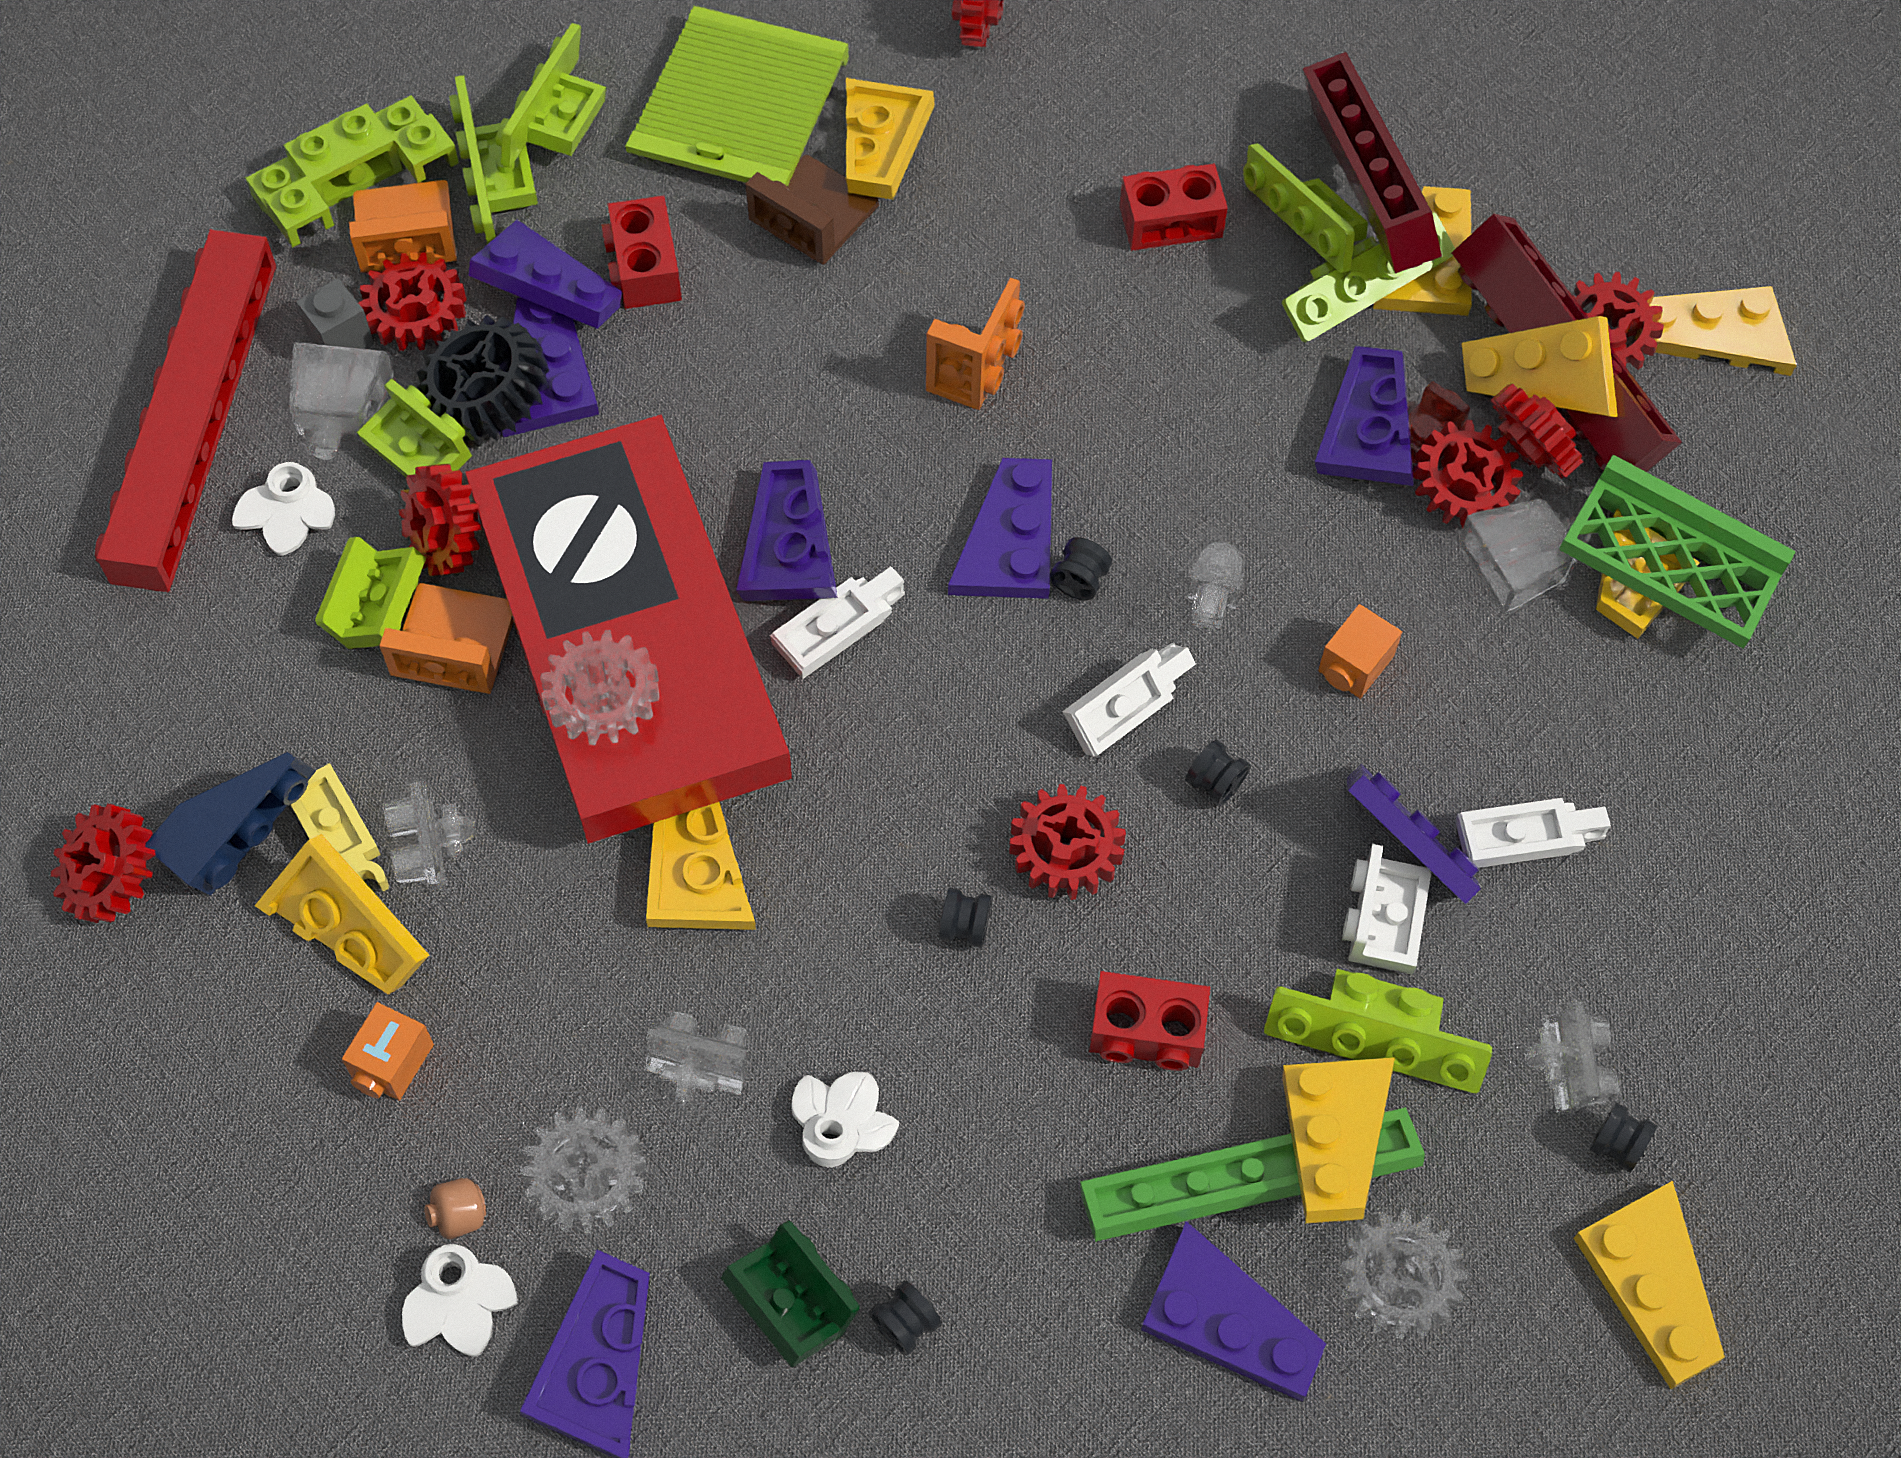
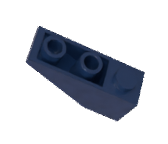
[145,752,316,895]

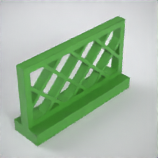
[1558,455,1796,649]

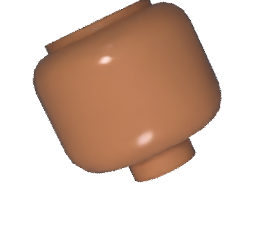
[424,1178,486,1239]

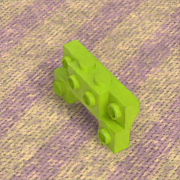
[246,95,459,248]

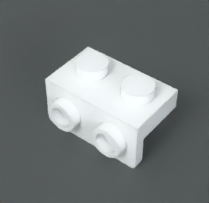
[1342,844,1431,975]

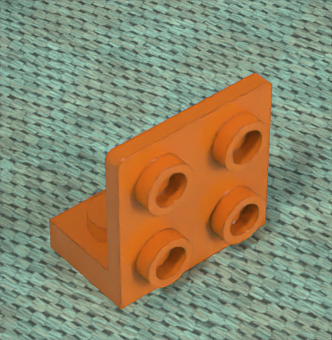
[349,180,457,273]
[926,278,1025,410]
[379,583,514,694]

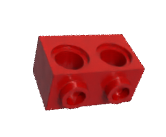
[1119,163,1228,251]
[601,195,682,309]
[1089,971,1211,1071]

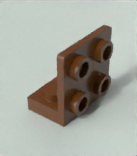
[746,155,879,265]

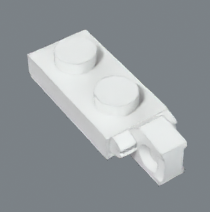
[770,566,905,679]
[1062,643,1196,757]
[1455,798,1611,868]

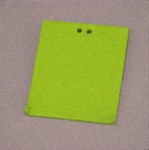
[625,5,849,186]

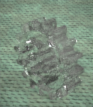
[540,630,660,745]
[520,1106,647,1233]
[1338,1209,1468,1339]

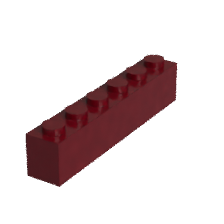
[1302,52,1442,274]
[1451,213,1682,472]

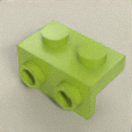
[356,379,472,477]
[315,537,426,649]

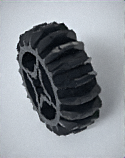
[416,315,550,445]

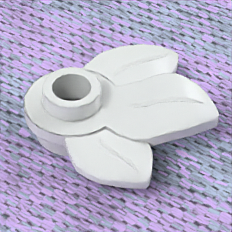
[232,462,335,556]
[791,1072,899,1167]
[402,1244,517,1357]

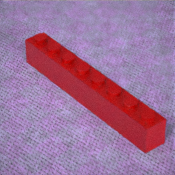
[95,229,276,593]

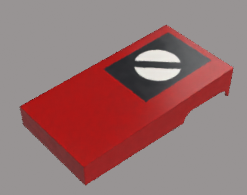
[465,414,792,844]

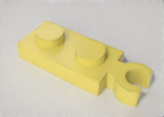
[290,763,389,892]

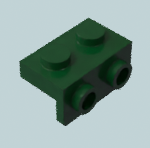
[720,1220,860,1368]

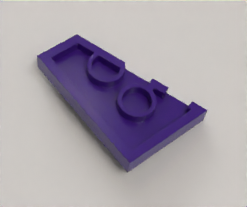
[468,220,622,329]
[502,298,599,438]
[1315,346,1414,486]
[948,458,1052,599]
[736,460,838,601]
[1346,764,1481,904]
[1141,1221,1326,1402]
[519,1249,650,1458]

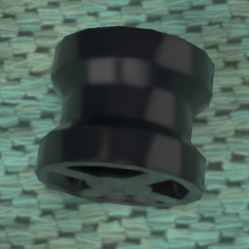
[1050,537,1113,601]
[1185,739,1251,807]
[939,887,992,948]
[1589,1102,1657,1173]
[869,1280,942,1356]

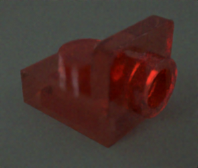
[1409,381,1470,464]

